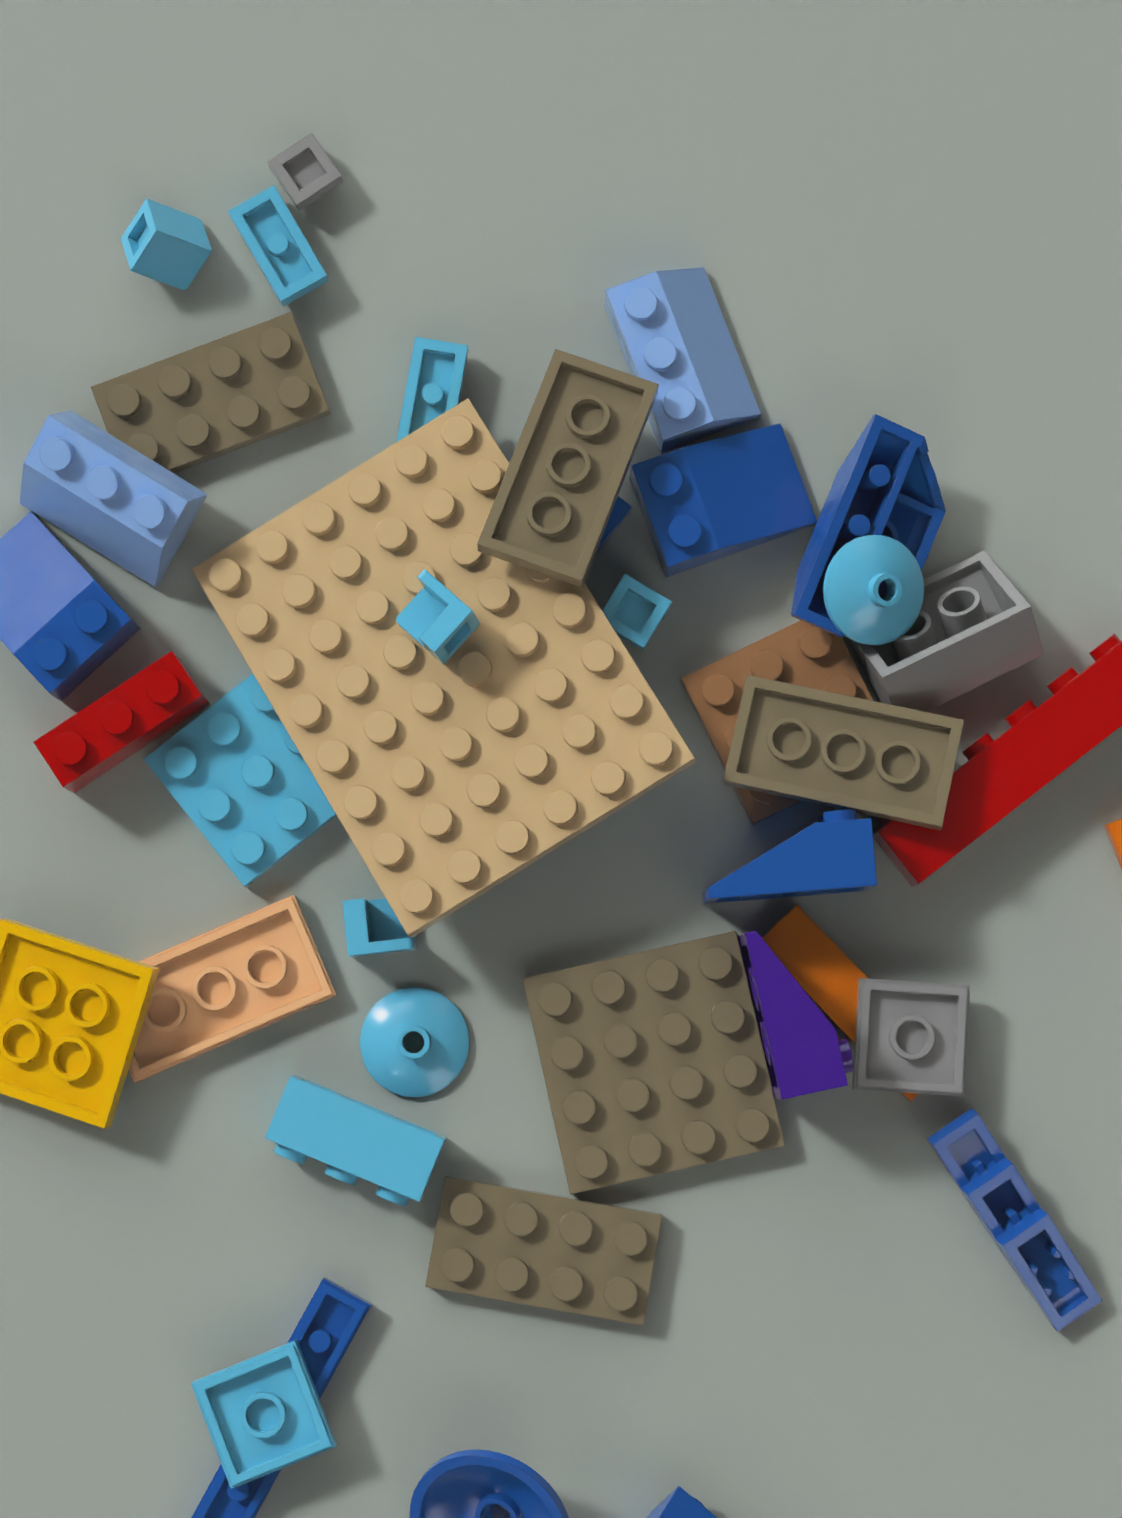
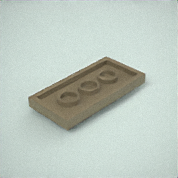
[91,312,331,473]
[477,349,659,588]
[723,675,964,831]
[425,1176,662,1326]

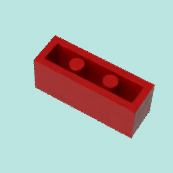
[33,651,210,793]

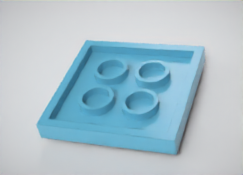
[144,674,337,888]

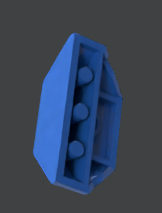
[791,414,946,638]

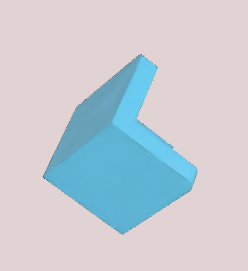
[121,198,212,290]
[396,569,481,665]
[602,574,672,651]
[342,898,417,957]

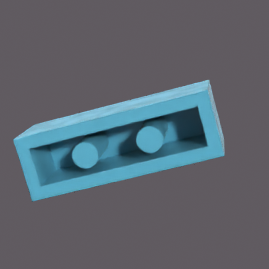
[265,1075,447,1207]

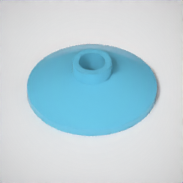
[823,535,924,645]
[360,987,469,1097]

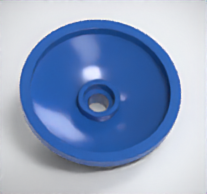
[410,1449,569,1518]

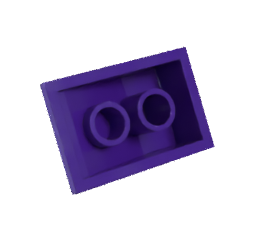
[738,931,854,1100]

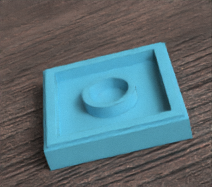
[191,1339,337,1489]

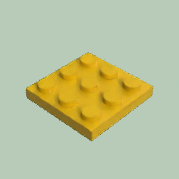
[0,919,160,1129]

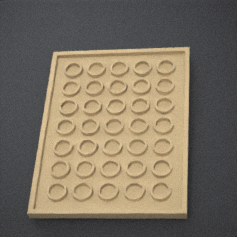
[191,398,696,938]

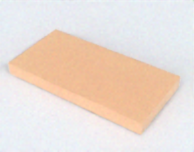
[129,895,338,1083]

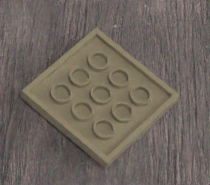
[522,931,785,1194]

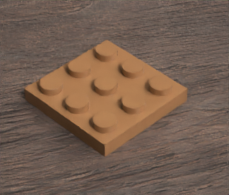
[680,620,873,825]

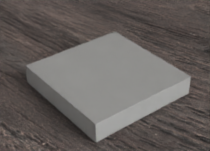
[852,978,970,1096]

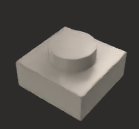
[268,133,343,211]

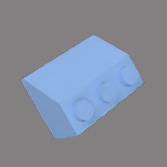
[604,267,761,453]
[19,410,208,587]

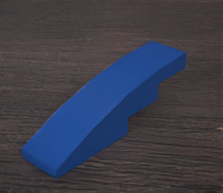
[927,1108,1103,1332]

